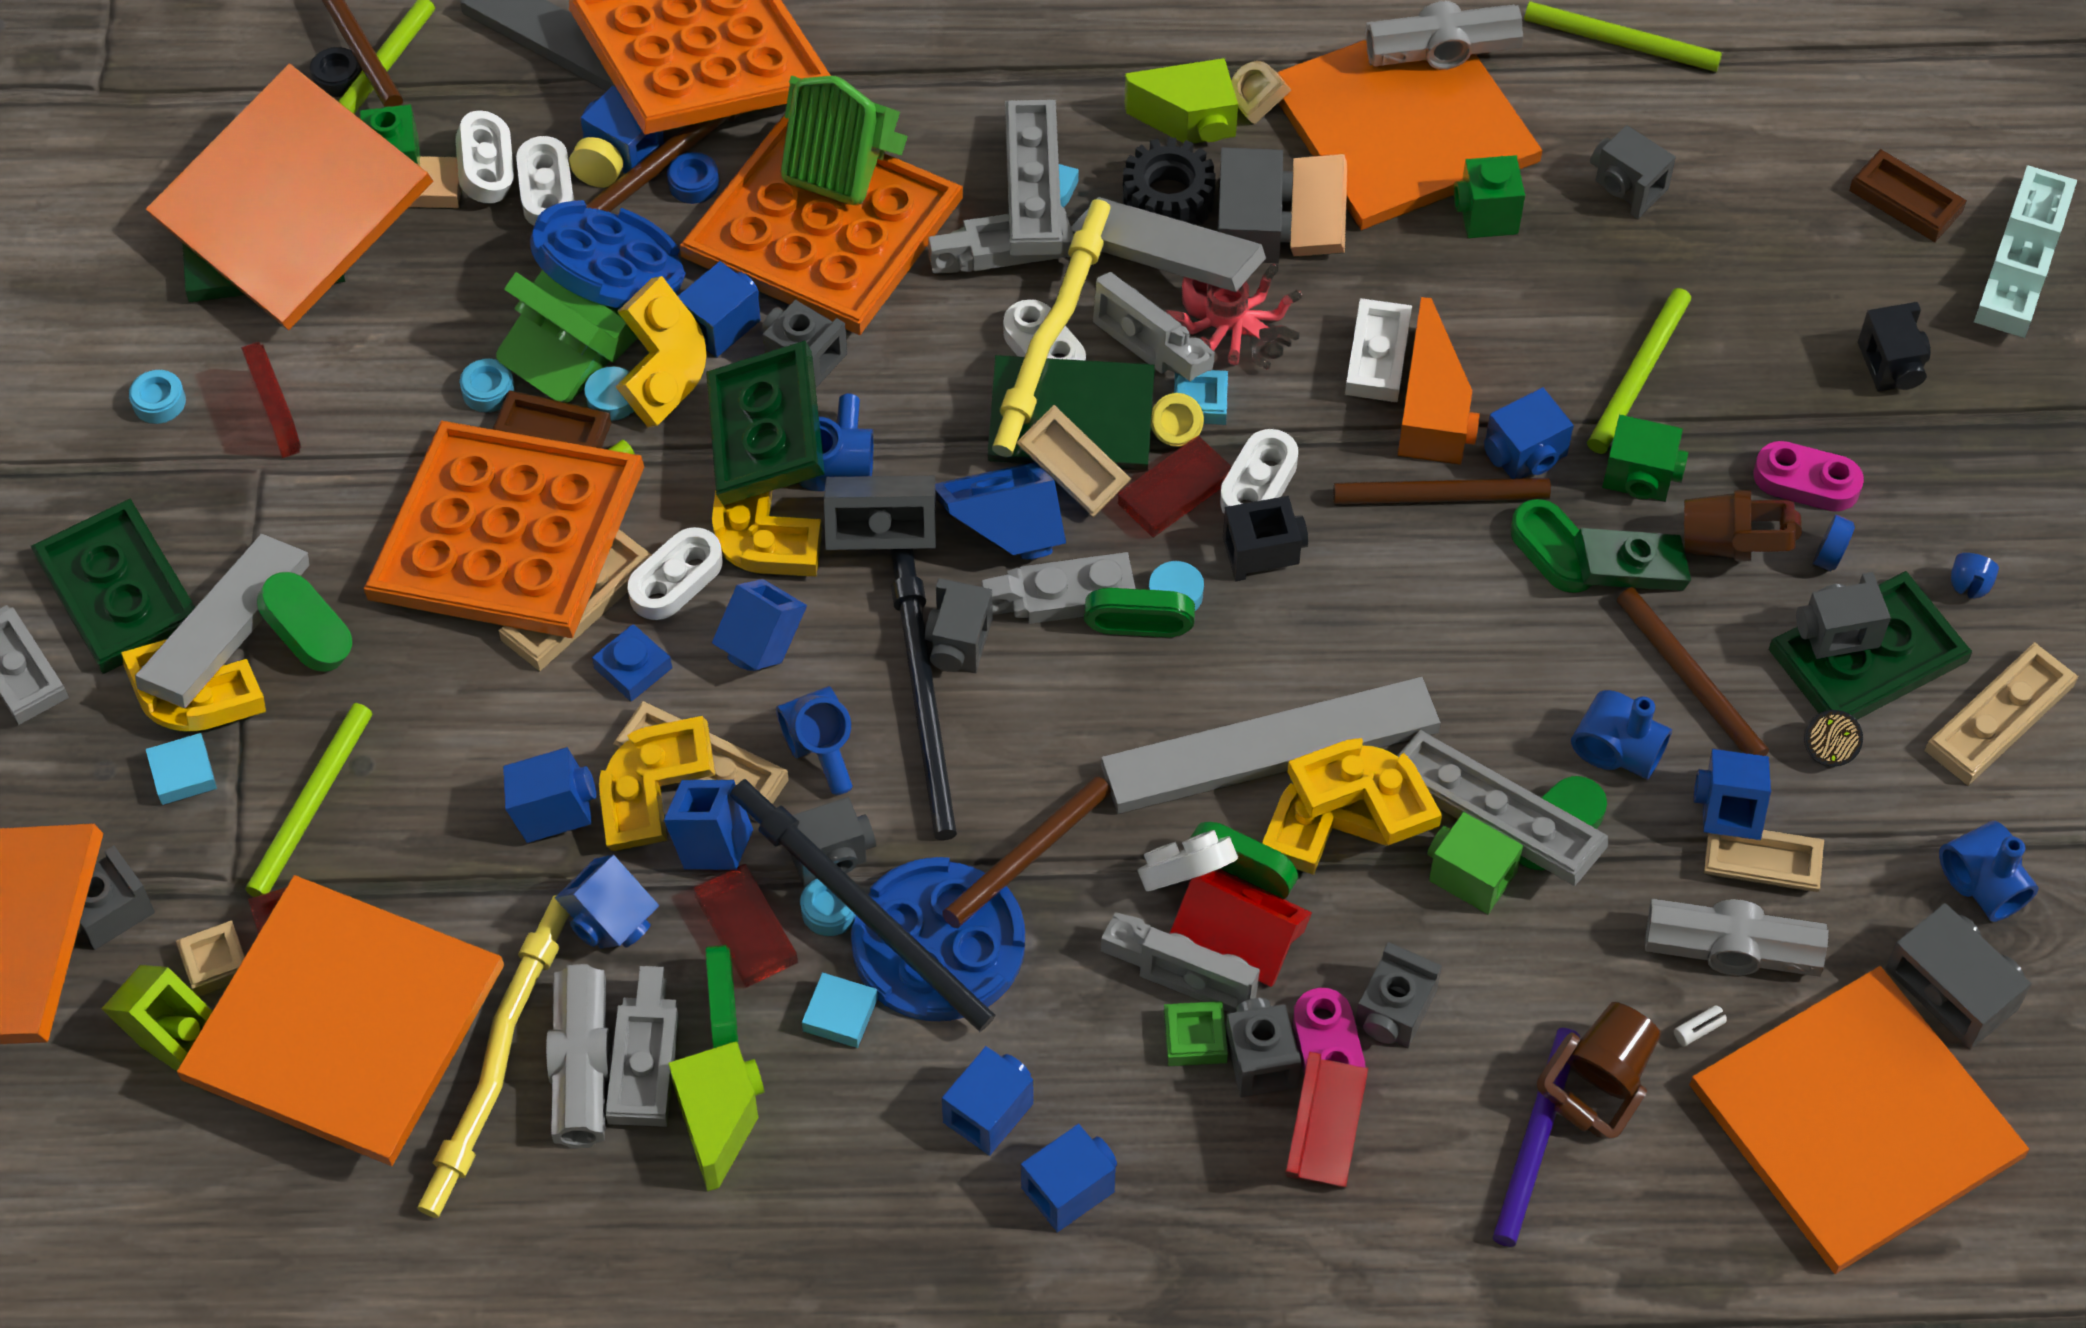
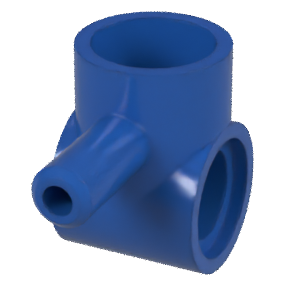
[798,393,874,491]
[776,686,853,796]
[1571,690,1672,780]
[1939,821,2039,922]

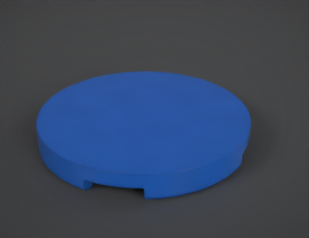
[530,201,686,308]
[851,857,1025,1021]

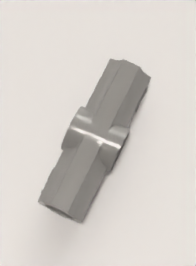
[1365,1,1524,69]
[1645,899,1829,977]
[546,964,611,1149]

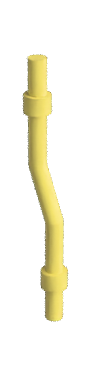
[992,199,1111,457]
[417,895,569,1218]

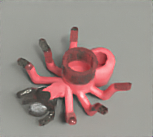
[1165,263,1302,370]

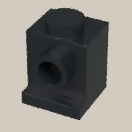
[1857,302,1931,392]
[1223,496,1308,582]

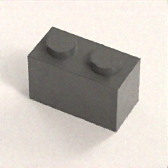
[1218,147,1293,263]
[824,475,936,550]
[1885,903,2032,1050]

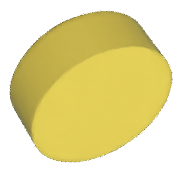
[569,137,623,188]
[1151,393,1204,447]

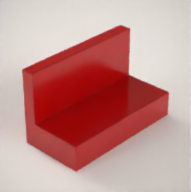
[1169,868,1312,987]
[1286,1051,1368,1189]

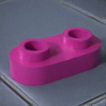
[1753,441,1864,511]
[1292,988,1366,1076]

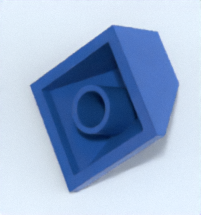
[935,462,1066,559]

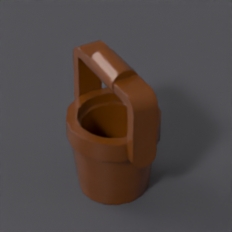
[1684,490,1802,562]
[1537,1002,1661,1139]

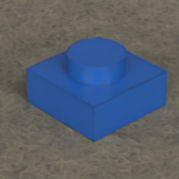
[592,624,672,702]

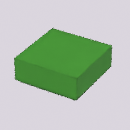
[1163,1001,1228,1066]

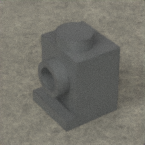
[1590,125,1676,219]
[762,300,847,388]
[1796,572,1891,659]
[925,578,993,673]
[790,797,876,889]
[77,845,155,950]
[1355,942,1442,1048]
[1226,998,1301,1098]

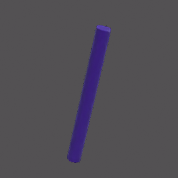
[1492,1028,1580,1247]

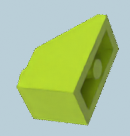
[1125,58,1238,144]
[101,965,212,1071]
[668,1041,765,1191]

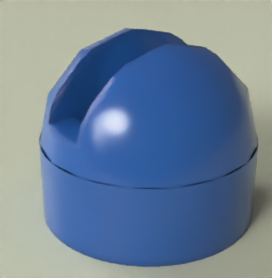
[1951,553,1999,599]

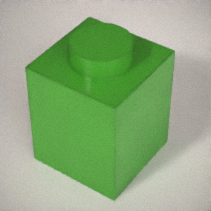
[1427,812,1523,914]

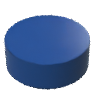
[667,152,719,204]
[1813,514,1855,572]

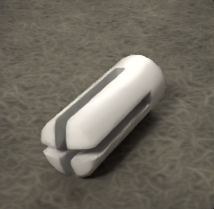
[1674,1005,1727,1047]

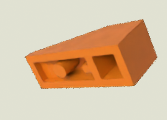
[1398,297,1480,465]

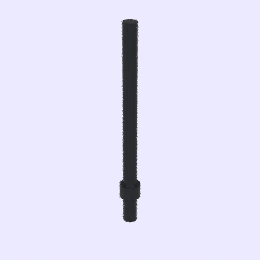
[891,549,957,840]
[730,779,996,1032]

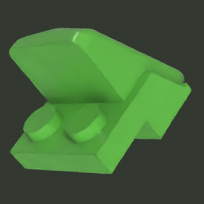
[781,75,908,206]
[496,270,638,403]

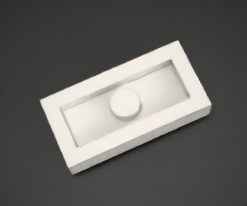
[1345,298,1412,402]

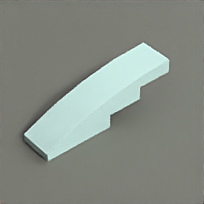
[1974,165,2077,338]

